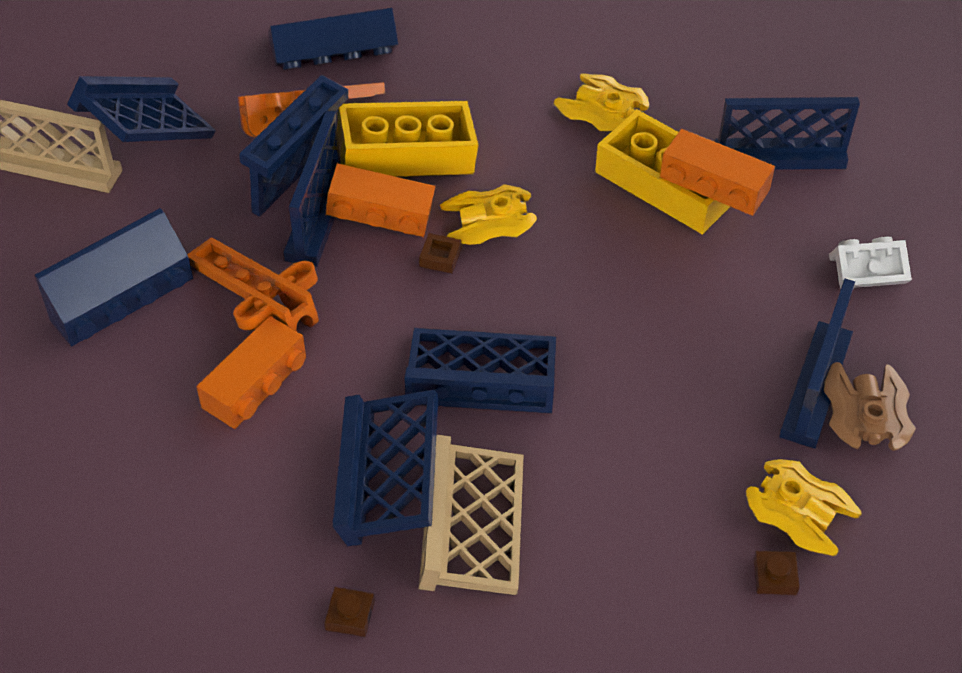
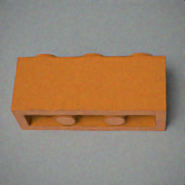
[660,128,775,216]
[326,163,436,237]
[196,316,306,429]

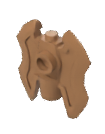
[824,362,916,451]

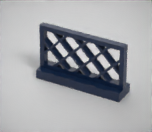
[239,75,348,217]
[67,76,216,142]
[715,97,860,170]
[283,111,341,267]
[779,278,856,449]
[405,328,556,413]
[333,389,439,546]

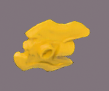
[554,74,649,131]
[440,184,537,245]
[746,459,862,556]

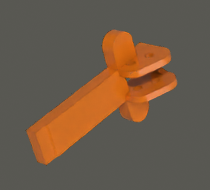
[238,82,385,137]
[187,237,319,331]

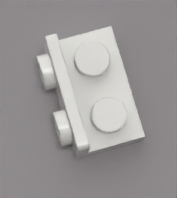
[829,237,912,289]

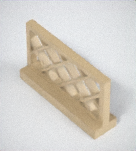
[0,100,122,193]
[419,435,524,595]

